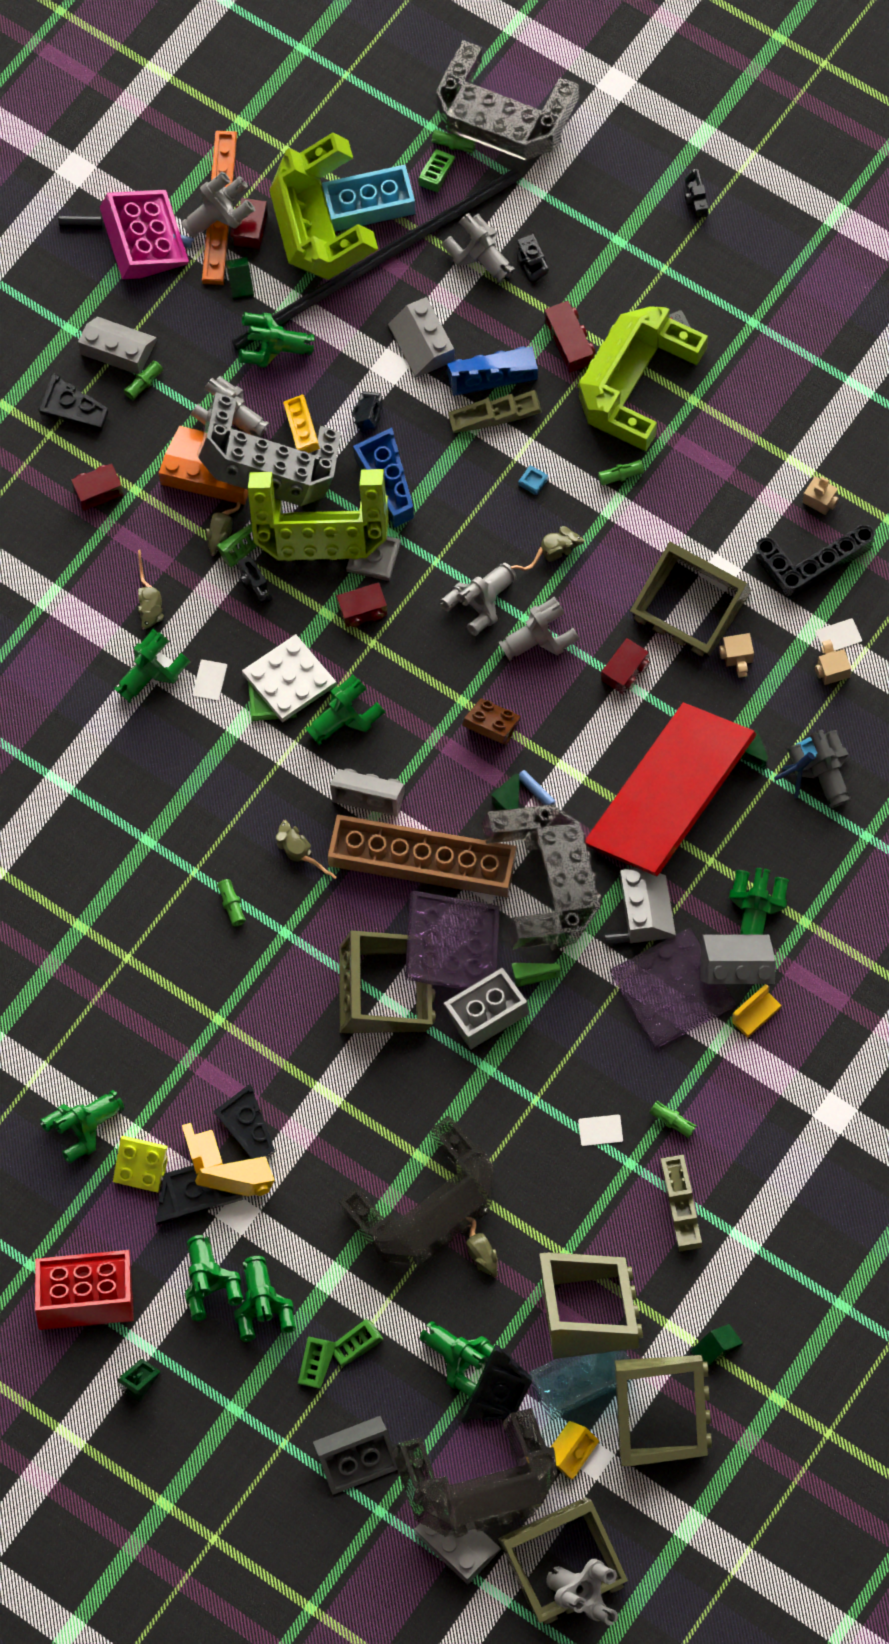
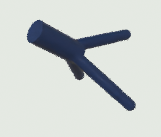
[774,752,815,799]

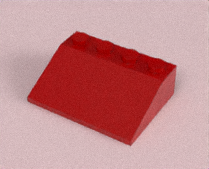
[35,1250,134,1330]

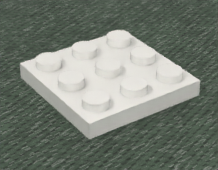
[242,634,336,722]

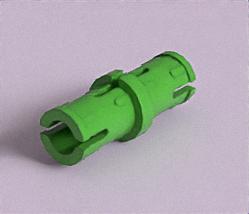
[432,129,476,154]
[124,360,163,400]
[598,460,644,486]
[217,879,246,926]
[649,1100,696,1138]

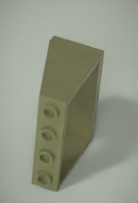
[630,541,752,657]
[339,930,436,1033]
[539,1252,643,1359]
[615,1355,712,1466]
[497,1497,628,1624]

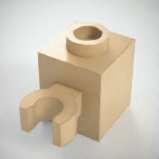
[803,476,839,515]
[719,633,754,678]
[815,640,851,685]

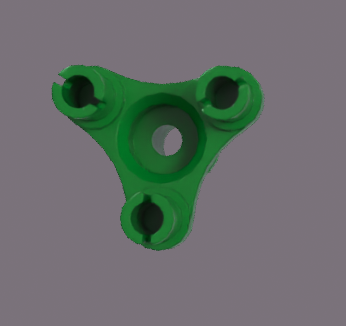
[238,312,314,368]
[114,629,191,703]
[305,674,386,745]
[729,868,789,934]
[39,1090,124,1164]
[184,1235,244,1321]
[234,1256,296,1342]
[419,1321,494,1398]

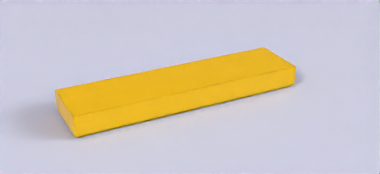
[283,395,320,453]

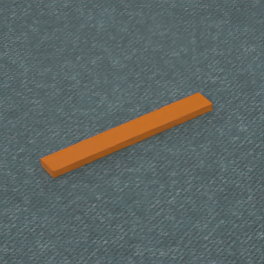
[202,131,237,285]

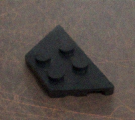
[155,1165,243,1225]
[461,1345,532,1423]

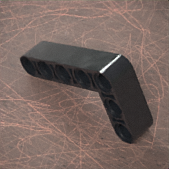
[755,525,875,598]

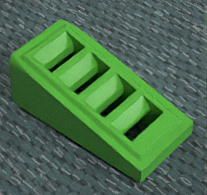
[418,149,455,192]
[216,523,258,568]
[511,963,561,987]
[333,1319,384,1367]
[298,1337,336,1389]

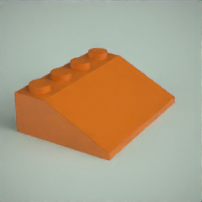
[159,426,248,505]

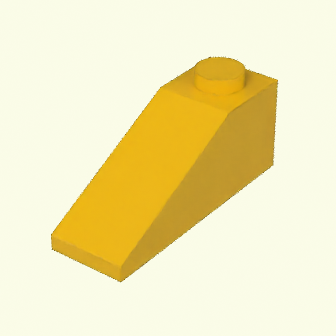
[195,1157,275,1197]

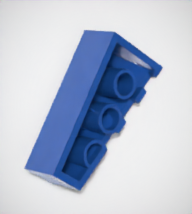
[447,346,538,396]
[353,428,414,528]

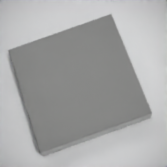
[346,536,401,581]

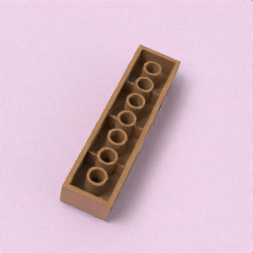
[328,815,517,898]

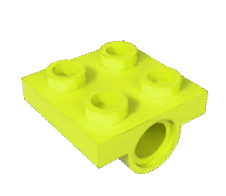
[113,1136,168,1193]

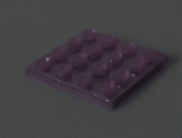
[405,891,500,990]
[610,928,736,1049]

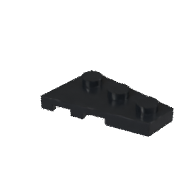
[39,373,109,431]
[214,1083,275,1159]

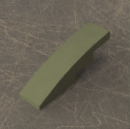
[448,390,542,433]
[660,1155,702,1251]

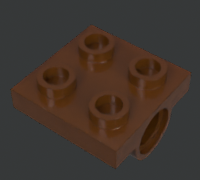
[462,698,521,746]

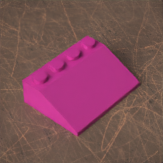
[99,190,189,279]

